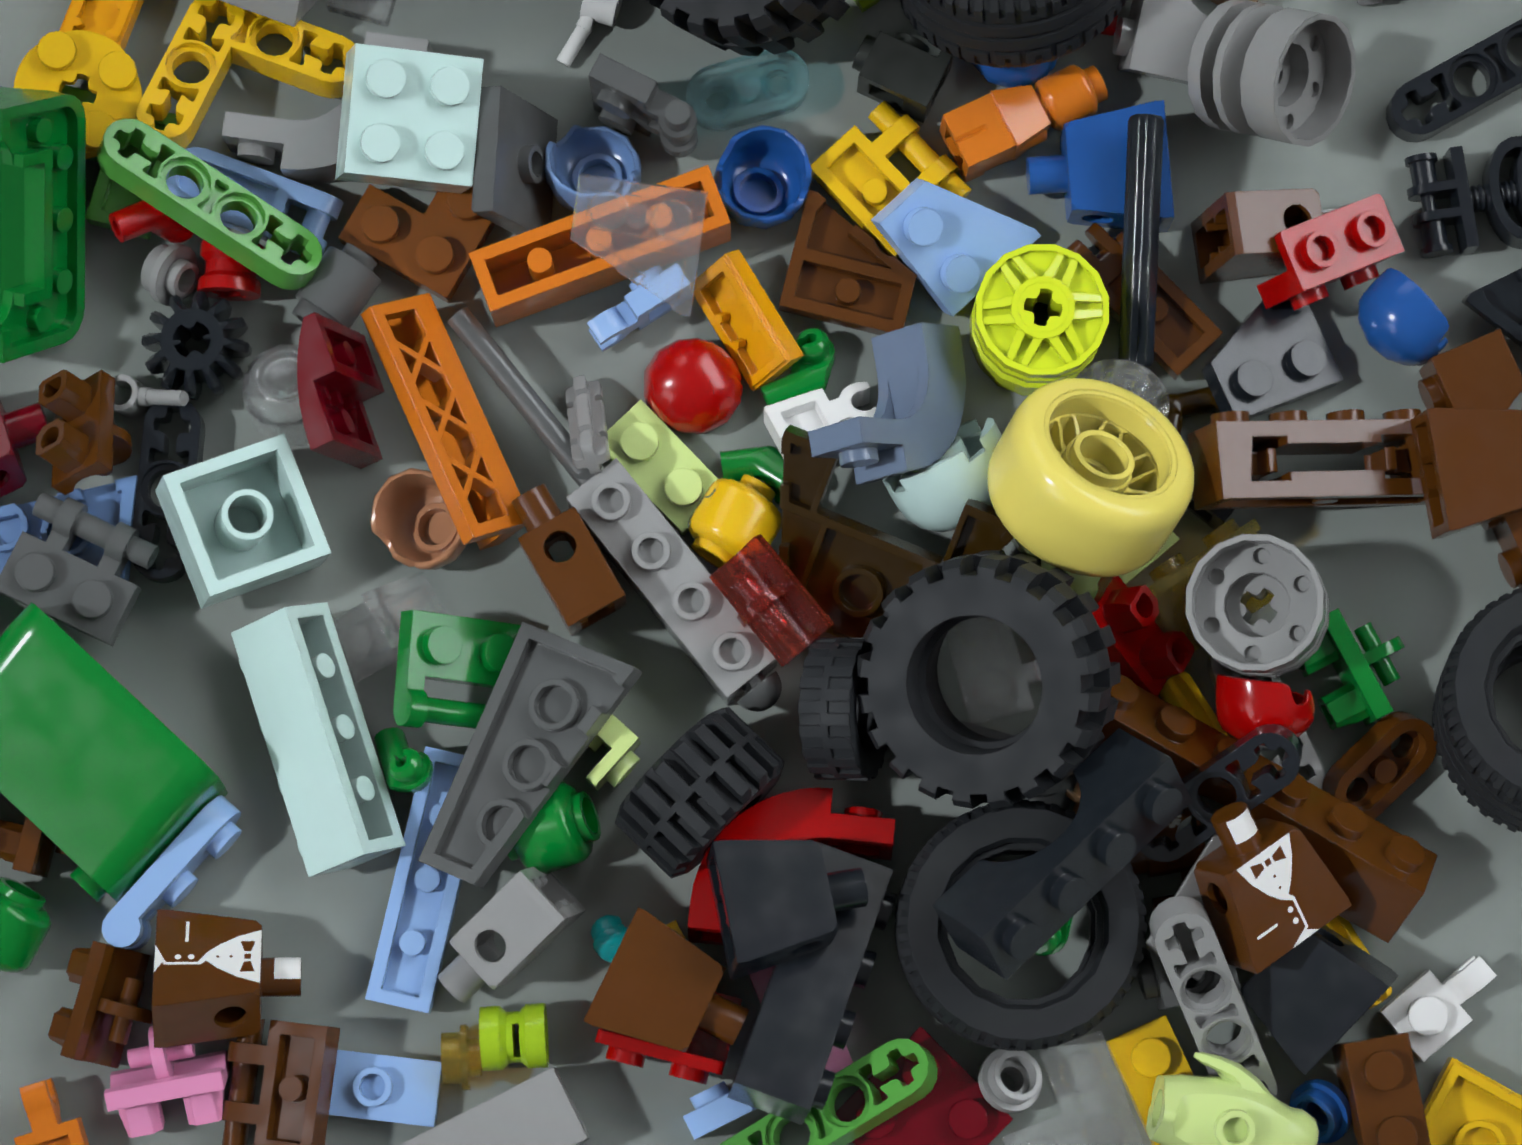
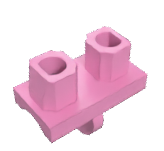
[104,1026,230,1138]

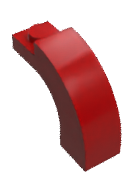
[687,787,896,945]

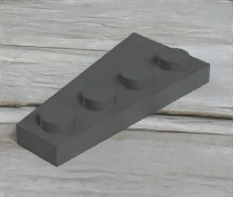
[418,622,643,888]

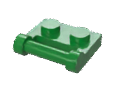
[393,609,521,729]

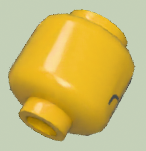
[688,474,782,573]

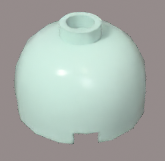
[882,418,1002,533]

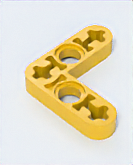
[136,0,354,149]

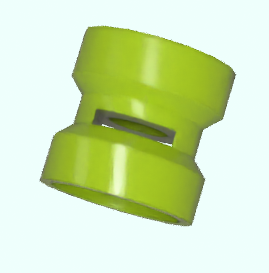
[479,1003,549,1071]

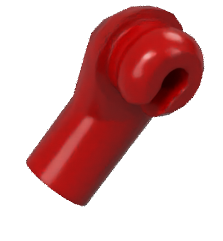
[109,200,194,244]

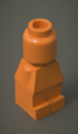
[939,64,1108,183]

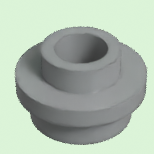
[141,243,199,306]
[978,1049,1042,1113]

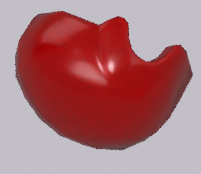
[644,338,743,434]
[1216,674,1315,746]

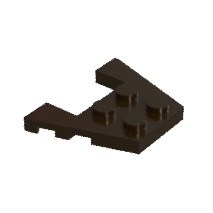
[777,424,1014,641]

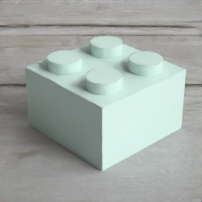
[335,43,484,194]
[155,433,331,609]

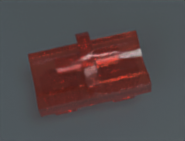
[709,534,834,667]

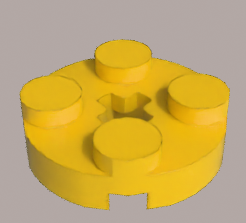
[13,30,143,159]

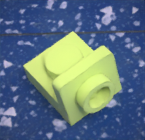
[586,714,641,790]

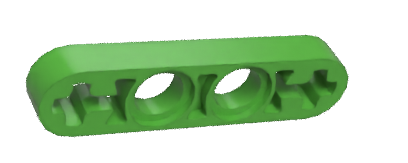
[97,118,322,290]
[720,1038,938,1145]

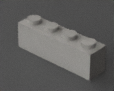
[400,1067,591,1145]

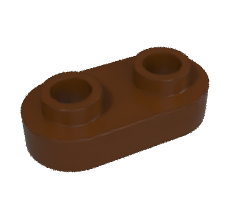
[1322,711,1437,819]

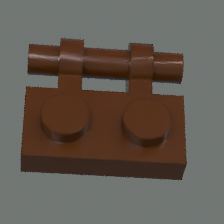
[222,1019,340,1145]

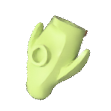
[1146,1052,1319,1145]

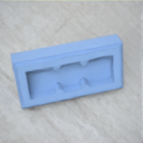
[329,1050,444,1127]

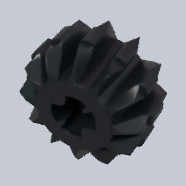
[141,291,252,401]

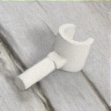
[556,0,622,68]

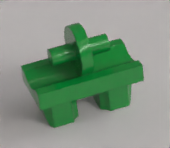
[1298,608,1405,730]

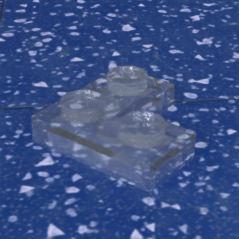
[1001,1030,1144,1145]

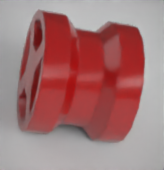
[197,240,264,301]

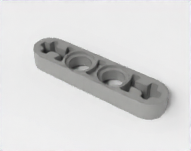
[1149,896,1277,1097]

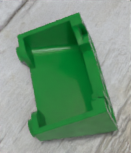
[0,87,86,363]
[0,602,228,903]

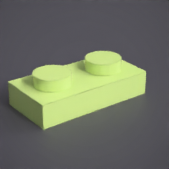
[607,399,718,536]

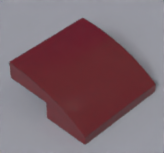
[297,312,385,469]

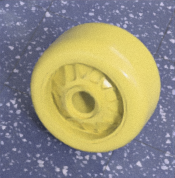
[987,378,1194,577]

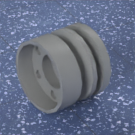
[1187,0,1355,147]
[1185,534,1330,678]

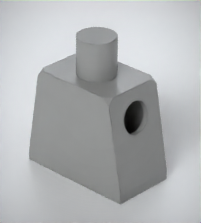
[438,867,586,1003]

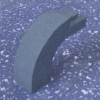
[808,322,966,485]

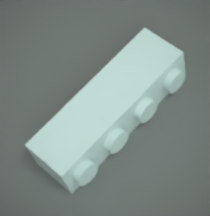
[231,602,406,877]

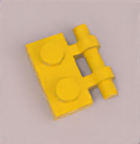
[811,100,972,259]

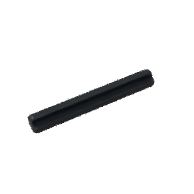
[1118,114,1164,368]

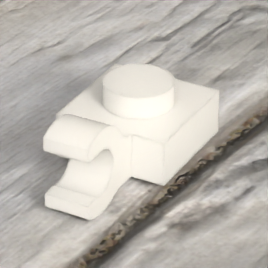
[1377,956,1497,1062]

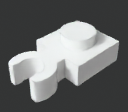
[764,382,876,459]

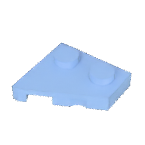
[871,178,1041,317]

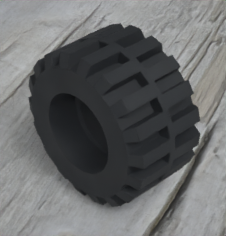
[615,707,785,879]

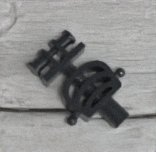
[1404,136,1522,258]

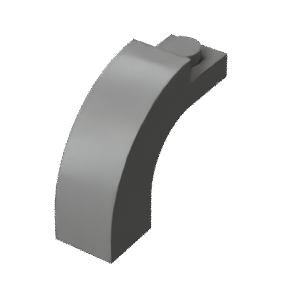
[222,31,433,185]

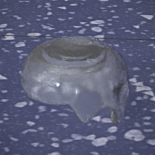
[241,344,309,446]

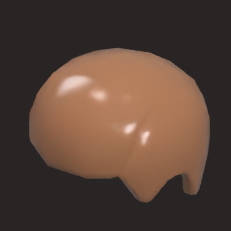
[370,468,473,570]

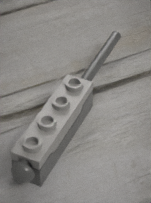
[448,307,782,712]

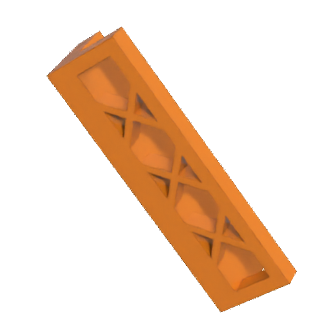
[360,293,524,550]

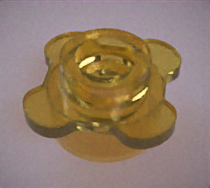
[441,1024,483,1091]

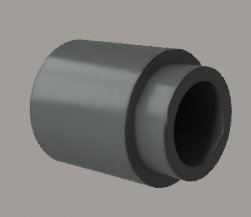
[292,243,382,328]

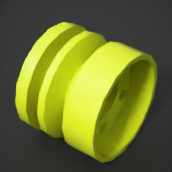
[969,244,1109,396]

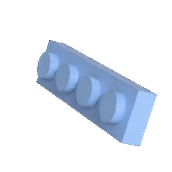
[365,746,464,1014]

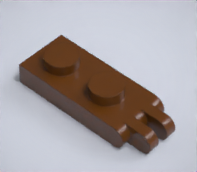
[1067,223,1223,380]

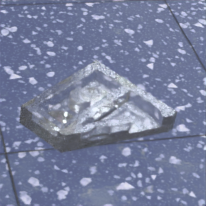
[570,173,708,316]

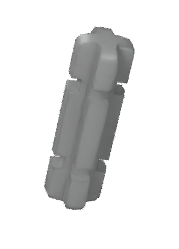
[565,375,610,474]

